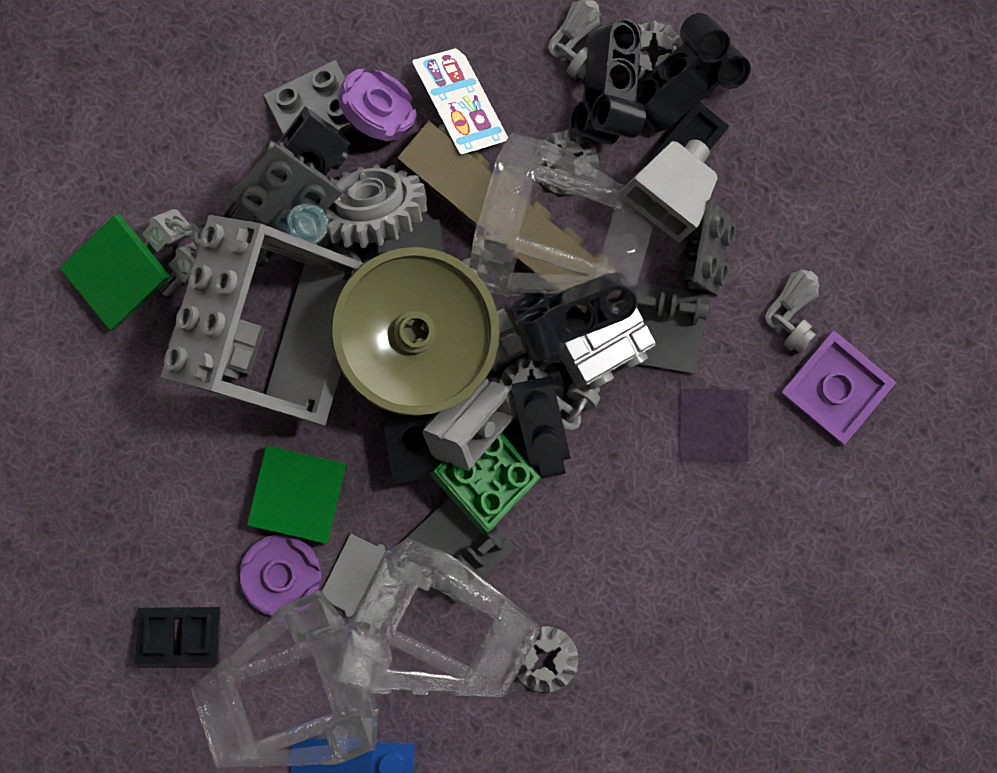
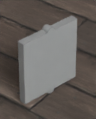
[319,534,411,628]

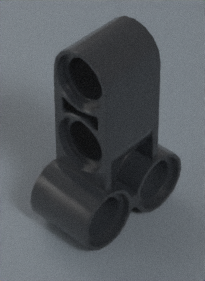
[636,13,751,132]
[570,18,646,145]
[512,272,637,361]

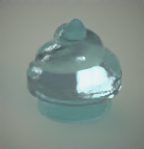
[285,204,328,244]

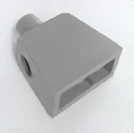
[618,140,718,243]

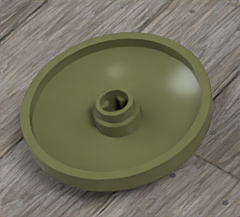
[331,247,499,416]

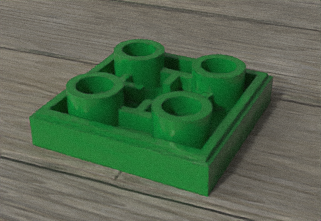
[60,214,171,330]
[429,432,541,534]
[247,445,347,544]

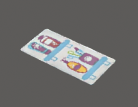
[413,48,508,154]

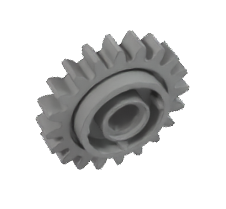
[315,164,427,248]

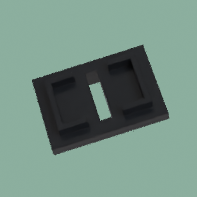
[135,607,221,668]

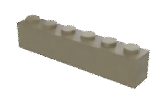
[397,121,615,316]

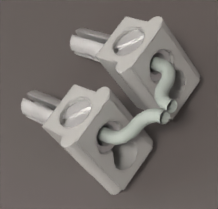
[142,209,201,296]

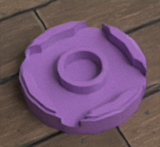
[338,69,417,141]
[240,534,322,616]

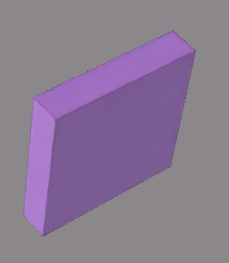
[780,330,897,445]

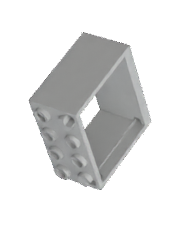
[161,215,365,425]

